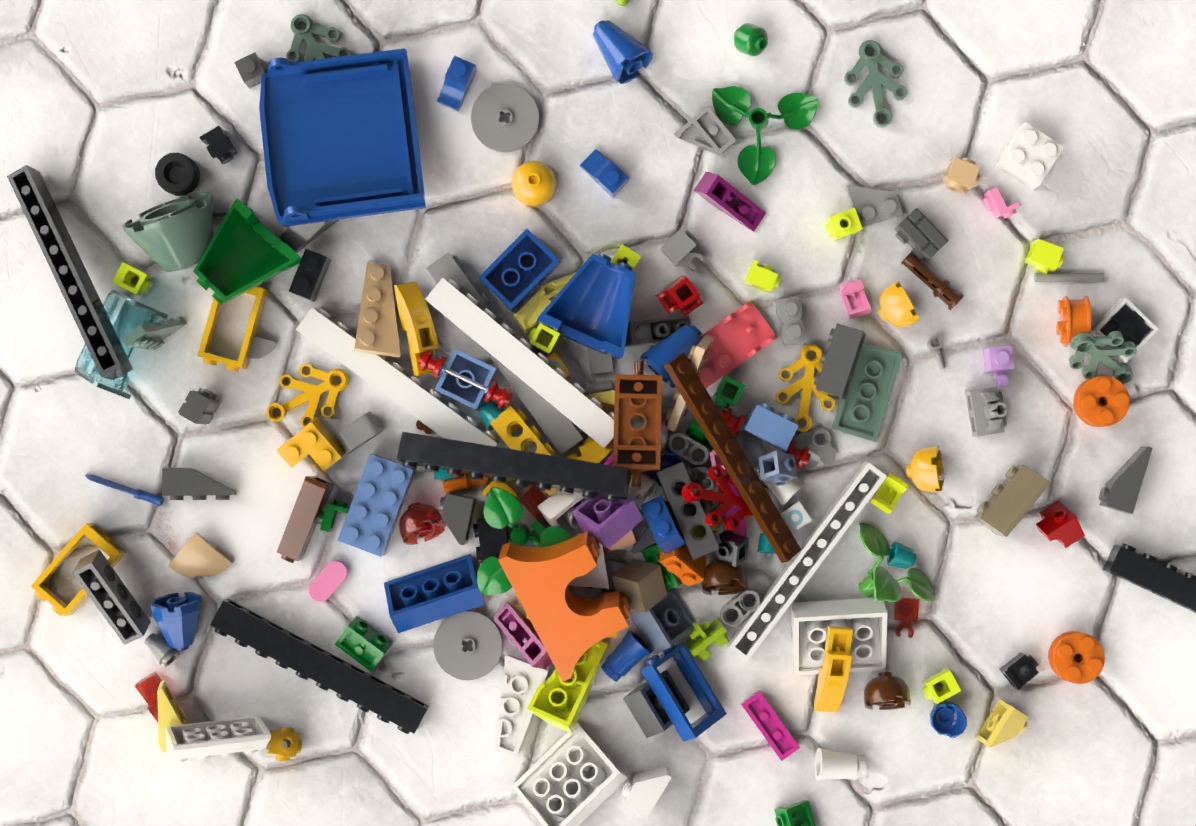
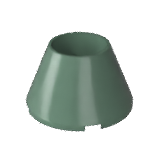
[122,192,213,272]

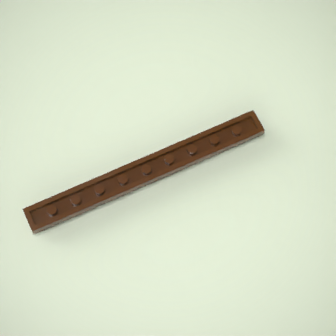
[664,352,801,563]

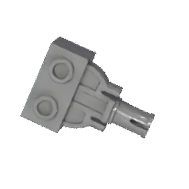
[965,387,1008,437]

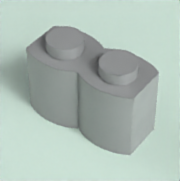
[776,297,806,346]

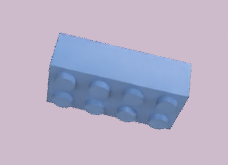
[337,454,416,557]

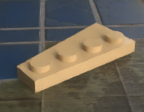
[354,262,401,358]
[666,334,714,432]

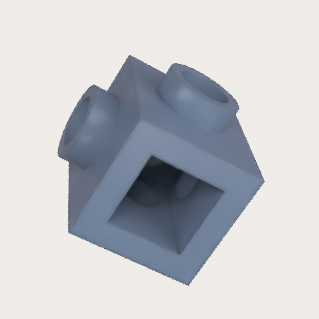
[758,450,797,486]

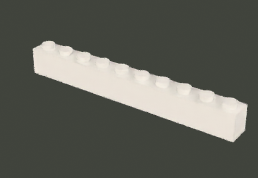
[425,278,614,448]
[296,308,499,447]
[727,462,887,662]

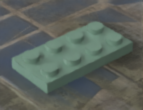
[831,343,902,442]

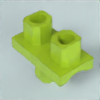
[685,618,729,661]

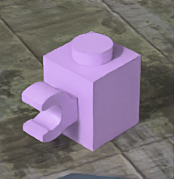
[983,346,1014,387]

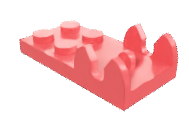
[690,300,778,388]

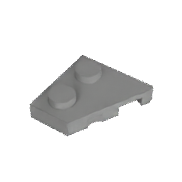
[674,105,737,156]
[846,185,903,228]

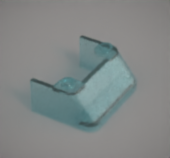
[75,290,168,399]

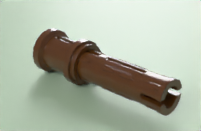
[901,252,964,311]

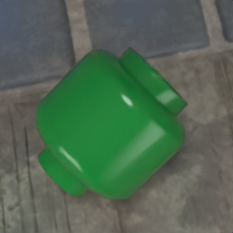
[734,23,768,56]

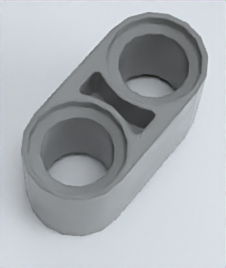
[335,411,383,454]
[667,433,709,465]
[720,589,760,626]

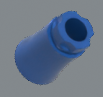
[601,630,652,682]

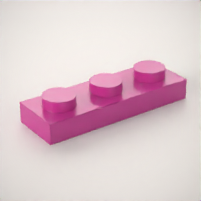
[741,690,800,761]

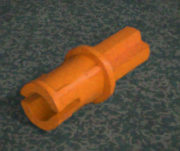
[443,474,489,493]

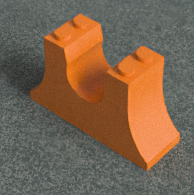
[498,531,632,682]

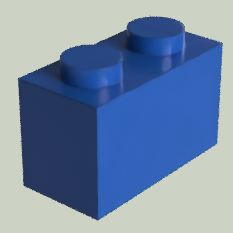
[640,495,686,554]

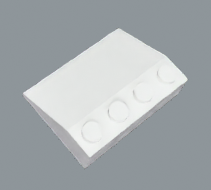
[791,598,887,675]
[165,716,271,763]
[511,723,629,826]

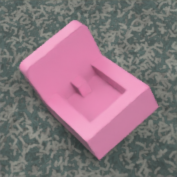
[984,187,1021,219]
[840,279,871,319]

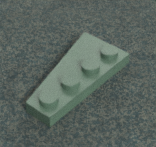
[121,316,187,350]

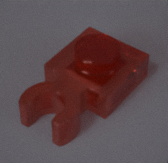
[893,597,919,638]

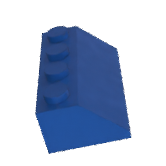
[384,554,486,633]

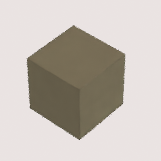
[612,559,667,613]

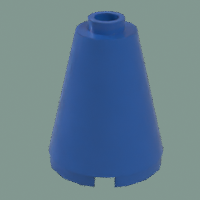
[593,20,653,84]
[640,324,702,388]

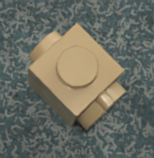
[942,157,981,194]

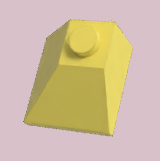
[975,699,1028,748]

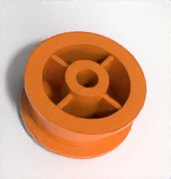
[1056,296,1091,347]
[1073,376,1130,427]
[1048,631,1105,684]

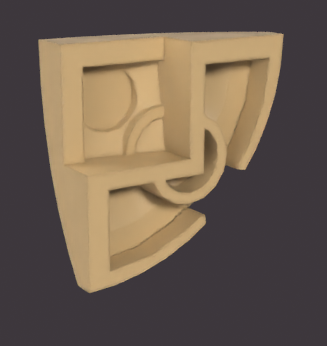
[168,532,233,578]

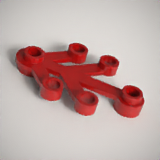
[682,465,753,530]

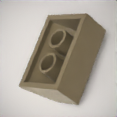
[975,465,1051,537]

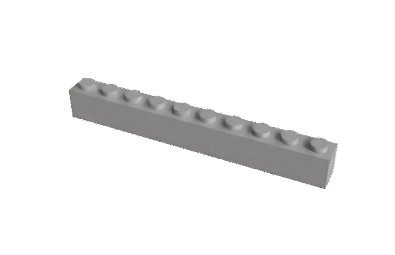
[426,252,584,455]

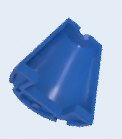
[537,253,635,359]

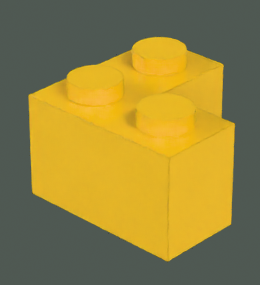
[276,416,345,471]

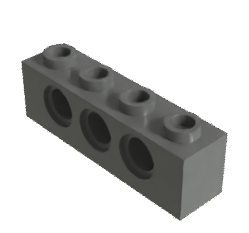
[657,462,721,560]
[72,550,151,645]

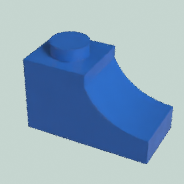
[437,55,477,112]
[580,149,629,198]

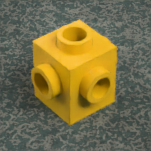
[266,727,302,762]

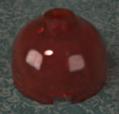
[399,502,446,545]

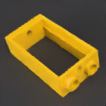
[197,287,268,372]
[31,522,127,617]

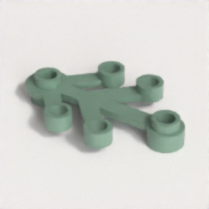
[286,14,352,62]
[844,40,907,128]
[1069,331,1137,384]

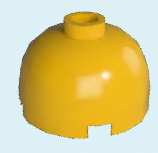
[511,161,557,207]
[878,281,920,328]
[906,446,944,492]

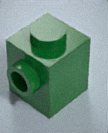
[713,375,745,409]

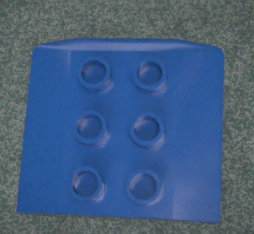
[259,48,426,227]

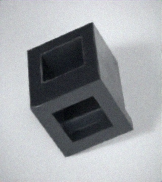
[199,126,237,164]
[714,530,749,567]
[999,652,1039,690]

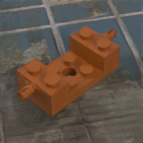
[613,361,662,487]

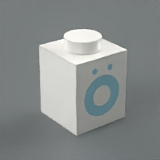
[779,500,812,534]

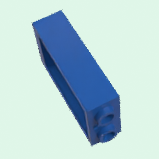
[641,643,727,742]

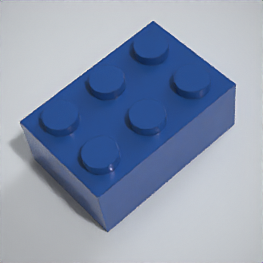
[478,229,560,312]

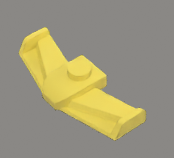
[514,272,576,335]

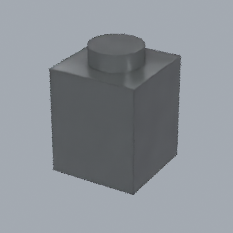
[234,52,266,89]

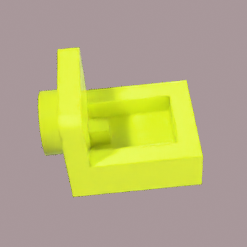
[870,473,908,514]

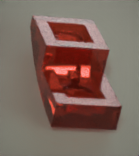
[519,485,551,529]
[135,671,162,722]

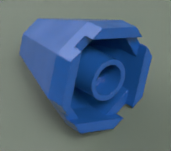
[151,592,202,651]

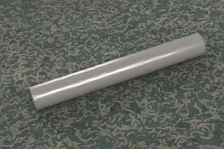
[1034,273,1104,282]

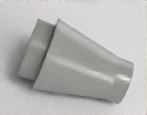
[144,633,179,667]

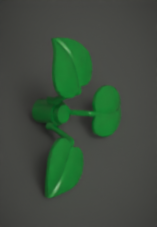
[712,86,819,185]
[477,487,573,595]

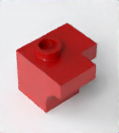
[655,275,703,317]
[1036,500,1085,548]

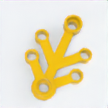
[775,344,835,432]
[266,364,349,427]

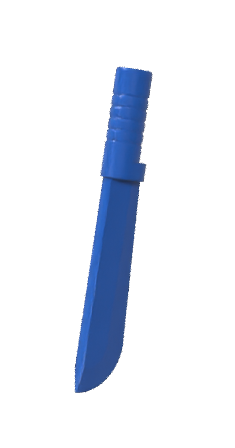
[85,474,164,506]

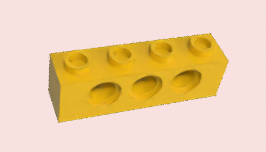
[490,406,559,496]

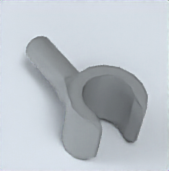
[927,337,945,369]

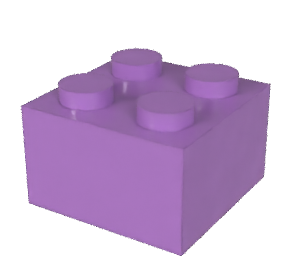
[572,496,643,549]

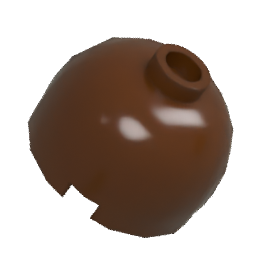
[701,558,748,595]
[864,672,911,710]

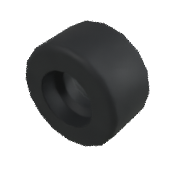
[155,153,200,196]

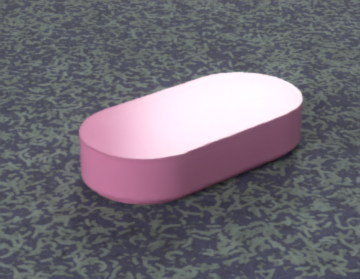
[309,561,348,602]

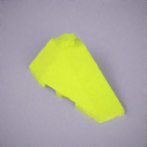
[527,641,609,734]

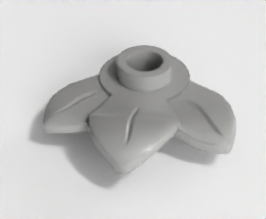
[793,427,836,469]

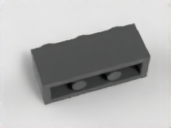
[814,323,866,400]

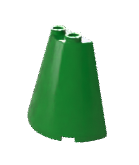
[193,198,302,306]

